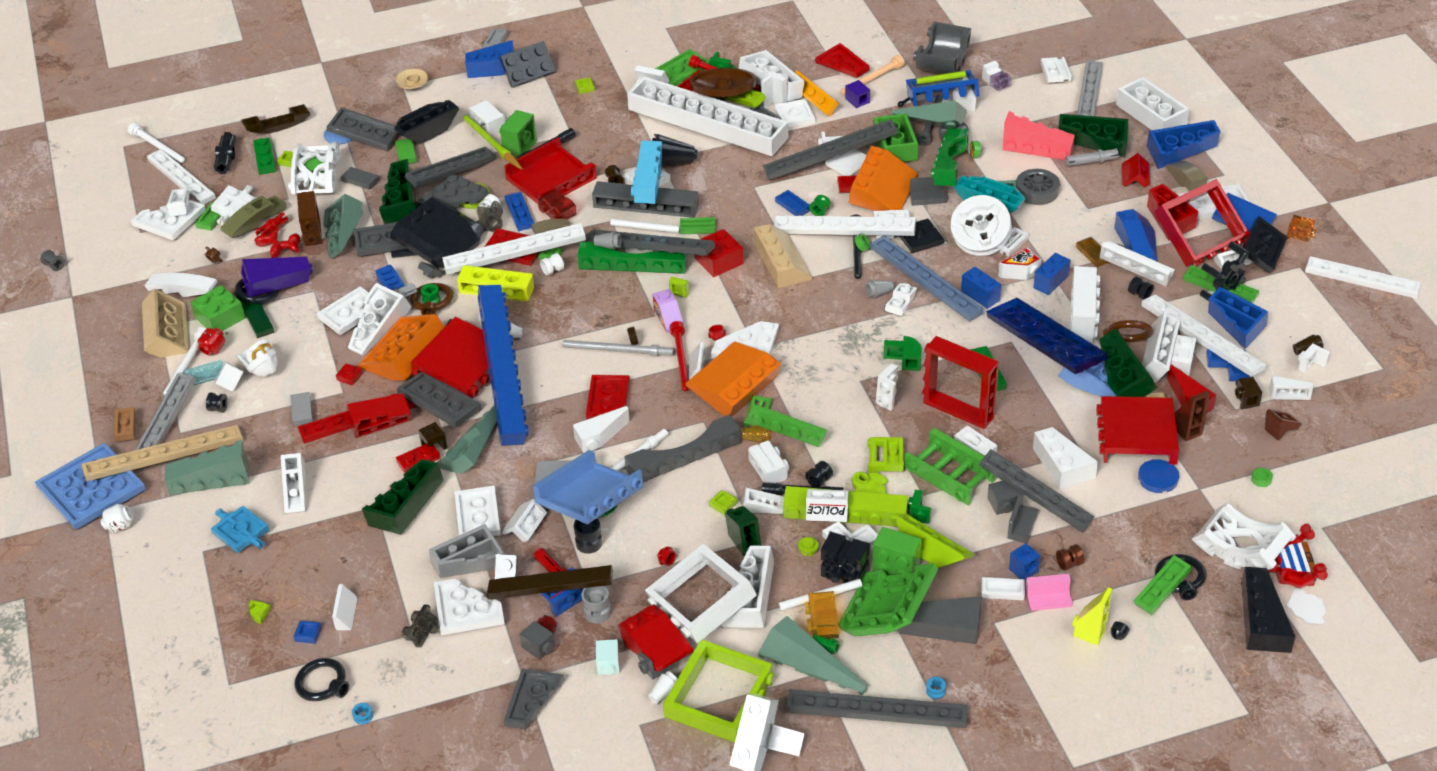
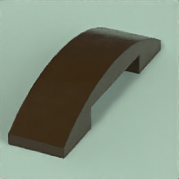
[241,104,310,133]

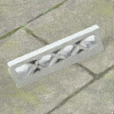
[1100,241,1175,287]

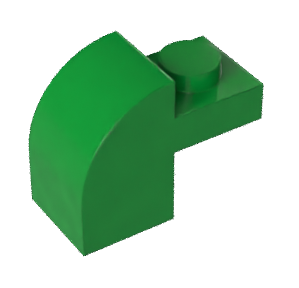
[883,336,922,371]

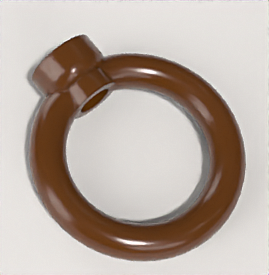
[410,283,454,315]
[1103,320,1153,342]

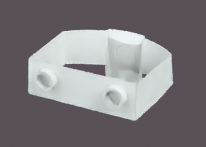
[730,694,804,771]

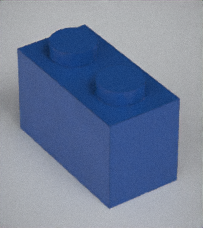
[1033,253,1071,295]
[961,267,1001,309]

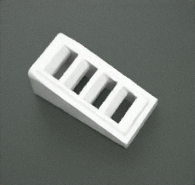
[167,188,190,216]
[1269,376,1314,400]
[742,488,784,514]

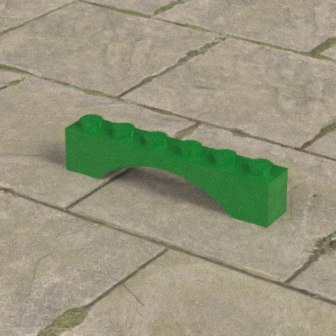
[931,128,969,186]
[577,242,688,274]

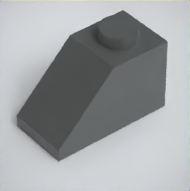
[987,481,1024,515]

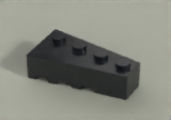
[1241,567,1295,653]

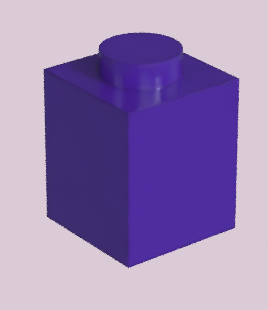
[845,80,870,109]

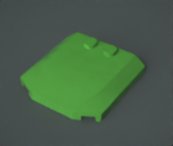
[838,563,938,637]

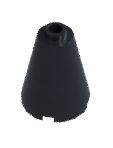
[652,134,698,167]

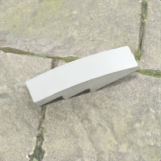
[144,273,218,298]

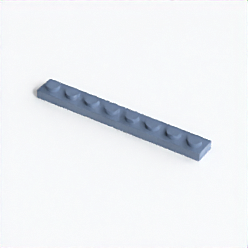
[870,236,983,322]

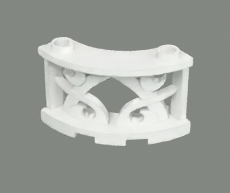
[288,142,340,195]
[1192,503,1296,570]

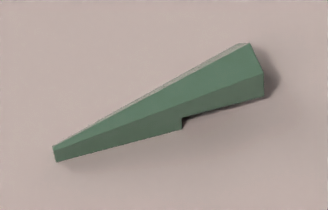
[436,405,497,474]
[758,616,867,695]

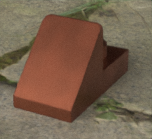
[1265,409,1302,440]

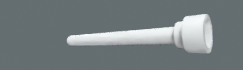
[128,122,185,163]
[163,327,206,396]

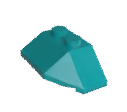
[953,175,1025,216]

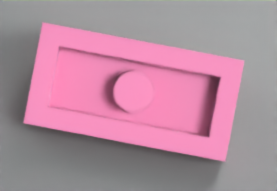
[1025,574,1072,611]

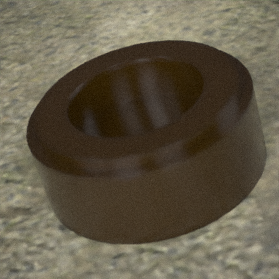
[627,326,639,345]

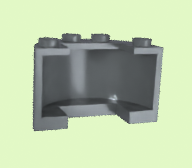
[913,21,972,74]

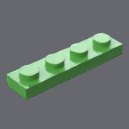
[745,403,827,447]

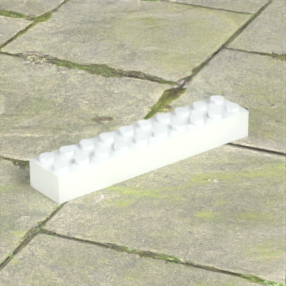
[627,76,788,156]

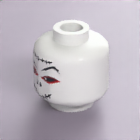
[100,504,133,533]

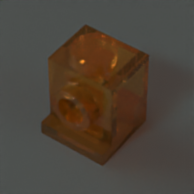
[1287,215,1317,242]

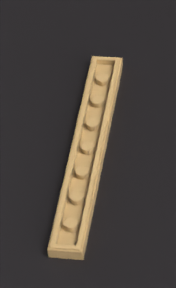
[81,425,243,482]

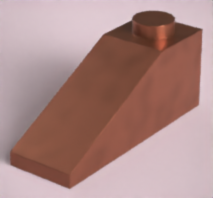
[1175,391,1210,442]

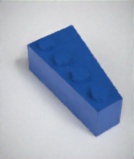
[1146,120,1221,169]

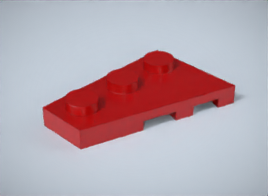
[815,43,870,78]

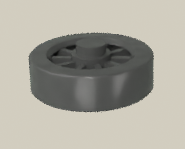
[1016,168,1060,205]

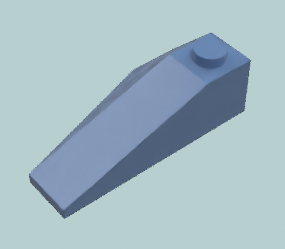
[1058,342,1116,397]

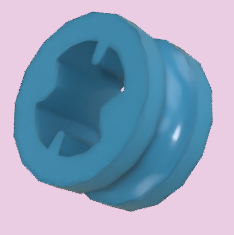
[926,677,946,699]
[352,703,373,724]

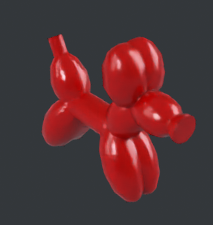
[254,227,301,258]

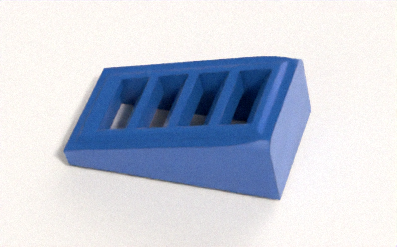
[375,264,405,291]

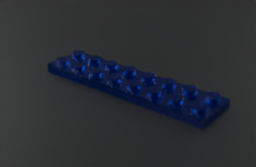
[986,297,1107,374]

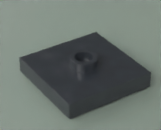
[899,218,944,253]

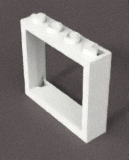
[645,544,757,643]

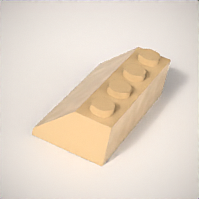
[754,224,812,288]
[142,289,189,358]

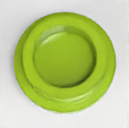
[798,537,819,556]

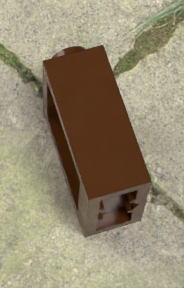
[297,191,323,246]

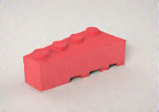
[1002,111,1075,161]

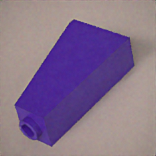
[241,257,313,297]

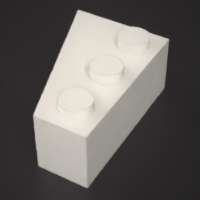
[1033,427,1098,489]

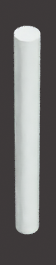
[610,219,680,233]
[779,579,862,611]

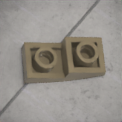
[531,219,571,234]

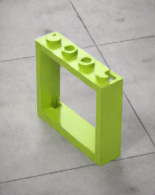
[663,640,775,743]

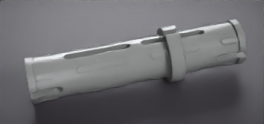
[1065,148,1119,167]

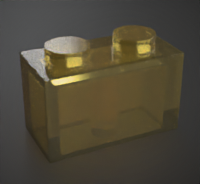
[804,591,839,639]

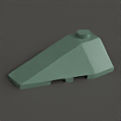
[892,100,967,128]
[324,194,363,259]

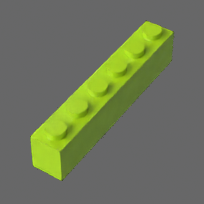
[783,486,908,527]

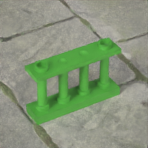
[904,428,998,506]

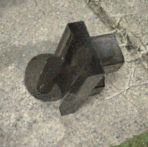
[401,604,439,647]

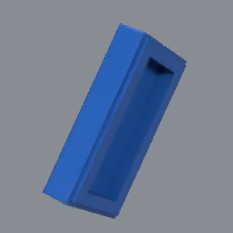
[775,190,810,216]

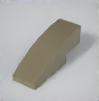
[1166,161,1208,191]

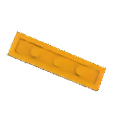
[795,70,839,116]

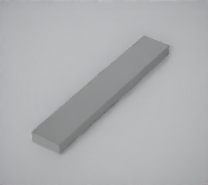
[1077,60,1103,116]
[135,373,196,466]

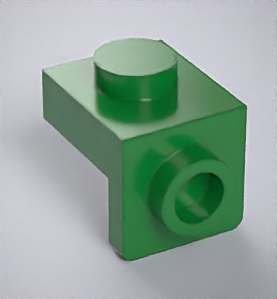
[709,52,731,68]
[907,489,931,524]

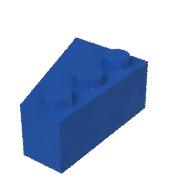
[465,40,514,78]
[1208,287,1268,349]

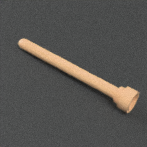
[840,55,905,95]

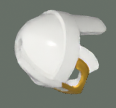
[236,339,278,377]

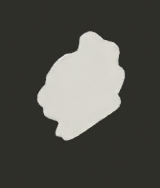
[1287,589,1326,624]

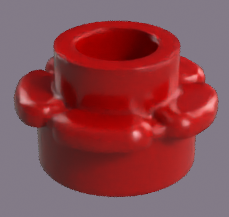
[708,325,726,341]
[657,546,676,566]

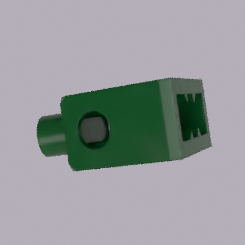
[725,506,761,556]

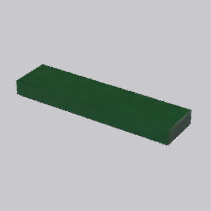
[234,287,274,338]

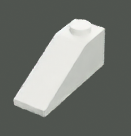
[573,406,630,453]
[281,453,306,514]

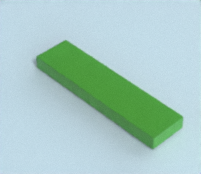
[1183,265,1259,303]

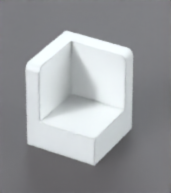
[215,361,243,391]

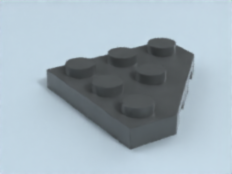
[416,174,489,208]

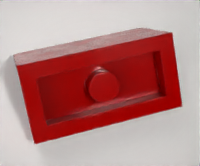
[1122,153,1150,188]

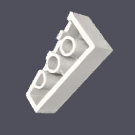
[739,50,804,101]

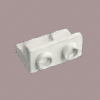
[876,363,898,411]

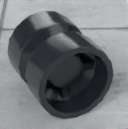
[573,518,602,554]

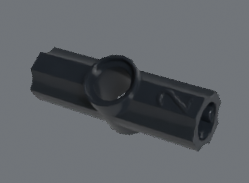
[214,132,236,174]

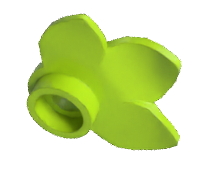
[851,471,888,494]

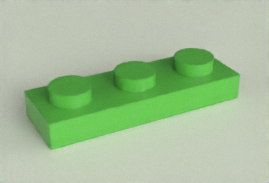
[1134,555,1192,616]

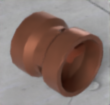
[1056,544,1085,571]

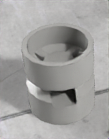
[581,586,611,624]

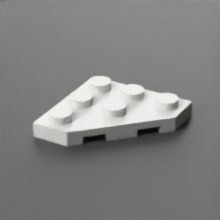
[131,200,206,240]
[711,321,779,359]
[434,579,505,636]

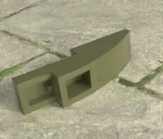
[220,196,287,238]

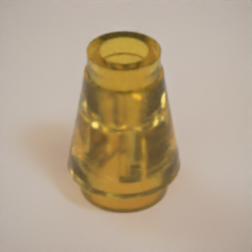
[741,426,771,443]

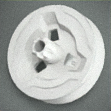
[951,195,1012,256]

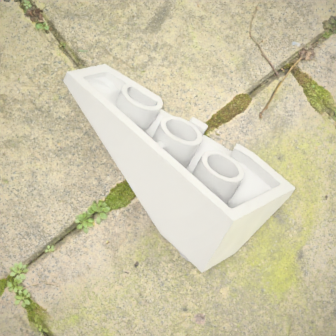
[348,283,412,356]

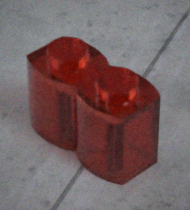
[538,189,577,219]

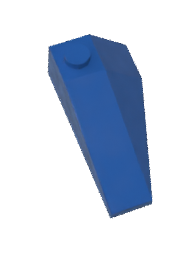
[1114,209,1158,262]

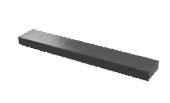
[405,146,496,187]
[979,449,1094,533]

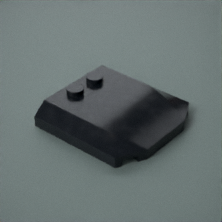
[390,197,484,268]

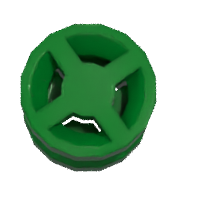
[809,195,831,216]
[421,284,440,304]

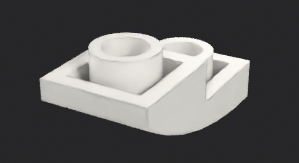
[885,283,917,316]

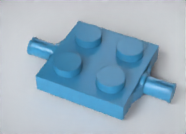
[211,506,270,554]

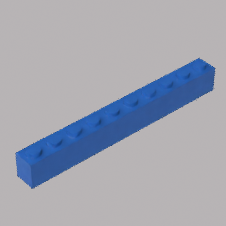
[477,285,529,446]

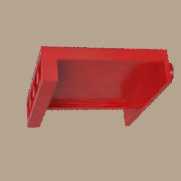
[504,137,597,208]
[411,316,490,398]
[1096,396,1179,465]

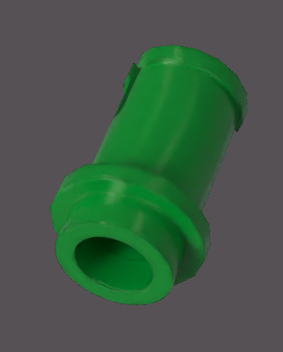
[812,634,840,654]

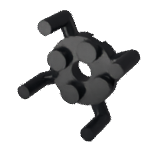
[1200,241,1249,301]

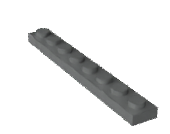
[763,119,898,180]
[585,229,715,256]
[787,689,967,728]

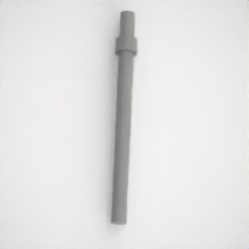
[563,340,674,356]

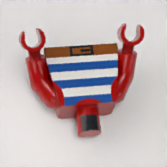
[1268,524,1328,588]

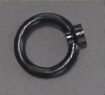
[235,279,279,304]
[1155,554,1206,600]
[294,658,349,701]

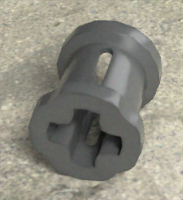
[40,250,65,271]

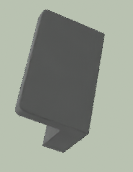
[909,177,947,206]
[1007,494,1038,544]

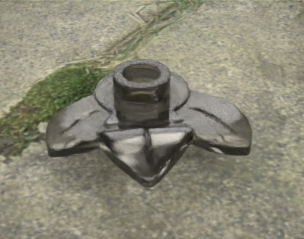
[476,200,503,233]

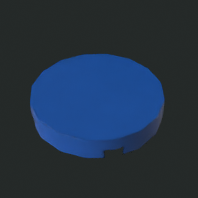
[1138,459,1179,493]

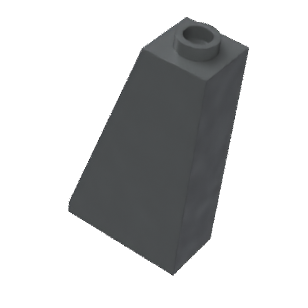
[899,597,982,644]

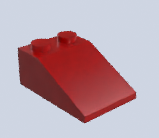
[618,604,693,672]

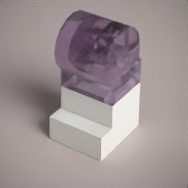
[982,61,1011,91]

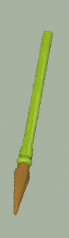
[463,115,522,169]

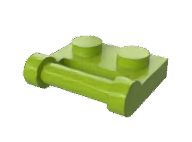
[867,437,904,473]

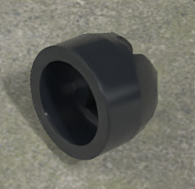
[1110,621,1130,640]

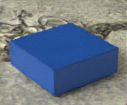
[294,620,321,644]

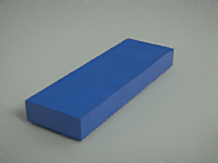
[504,192,534,232]

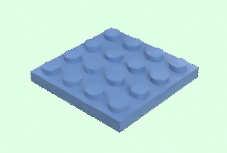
[35,443,146,530]

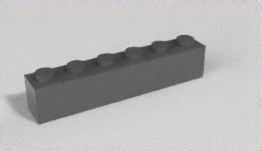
[592,181,699,218]

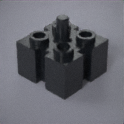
[821,531,870,583]

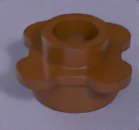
[204,246,223,264]

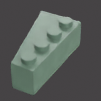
[165,440,249,495]

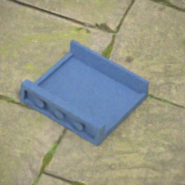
[533,450,643,524]

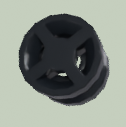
[205,392,228,413]

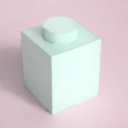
[596,639,619,675]

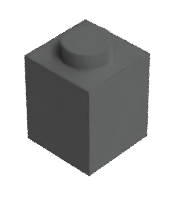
[519,621,555,660]

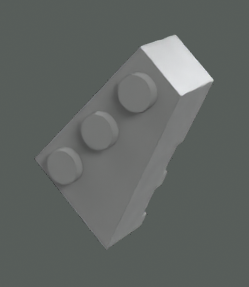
[429,524,504,578]

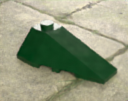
[1099,329,1157,397]

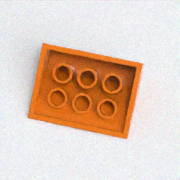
[848,146,918,211]
[357,314,445,381]
[685,341,781,417]

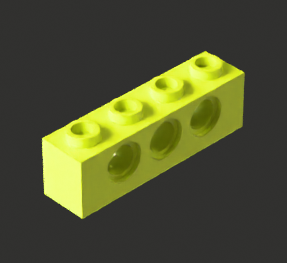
[457,265,534,301]

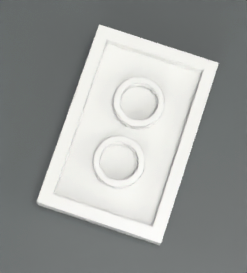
[317,286,369,335]
[454,486,501,536]

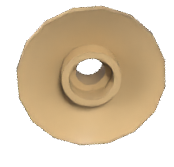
[396,69,428,89]

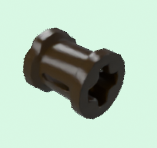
[605,165,623,184]

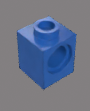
[1009,543,1041,580]

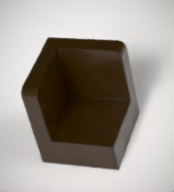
[418,422,447,450]

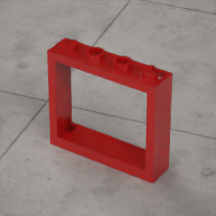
[1153,179,1249,267]
[922,336,999,429]

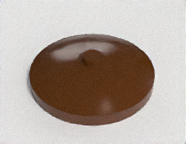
[690,68,756,97]

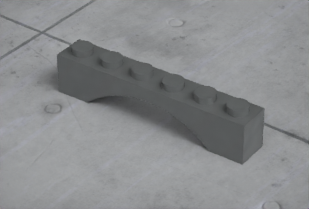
[624,414,741,482]

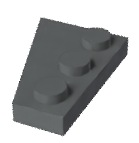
[504,668,565,730]

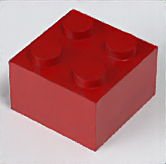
[694,229,744,278]

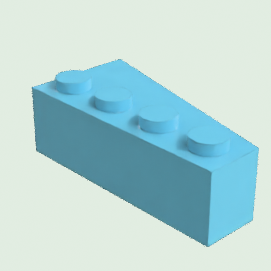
[631,140,662,204]

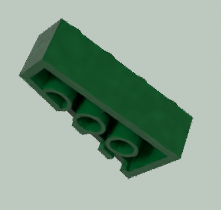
[1058,114,1129,157]
[379,159,417,224]
[362,459,444,535]

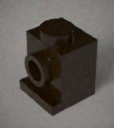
[1235,377,1262,410]

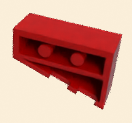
[1147,183,1199,241]
[347,393,411,439]

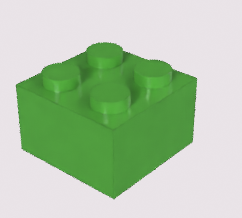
[499,110,537,157]
[190,285,245,331]
[872,527,922,576]

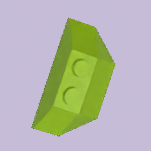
[896,514,974,568]

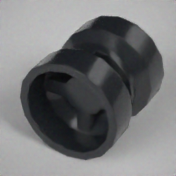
[1128,276,1154,300]
[805,461,833,487]

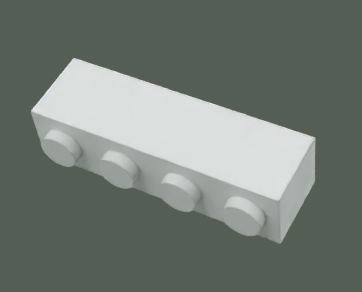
[1142,311,1180,383]

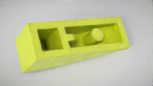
[1072,587,1112,645]

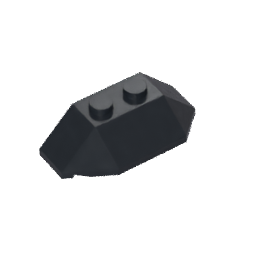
[394,100,459,143]

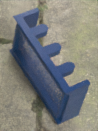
[906,70,979,106]

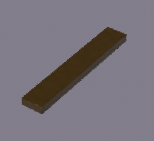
[486,565,613,600]

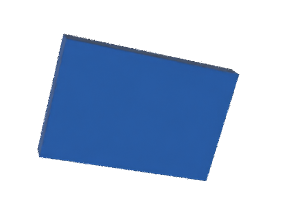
[1212,193,1277,232]

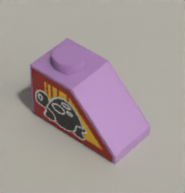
[652,289,684,333]

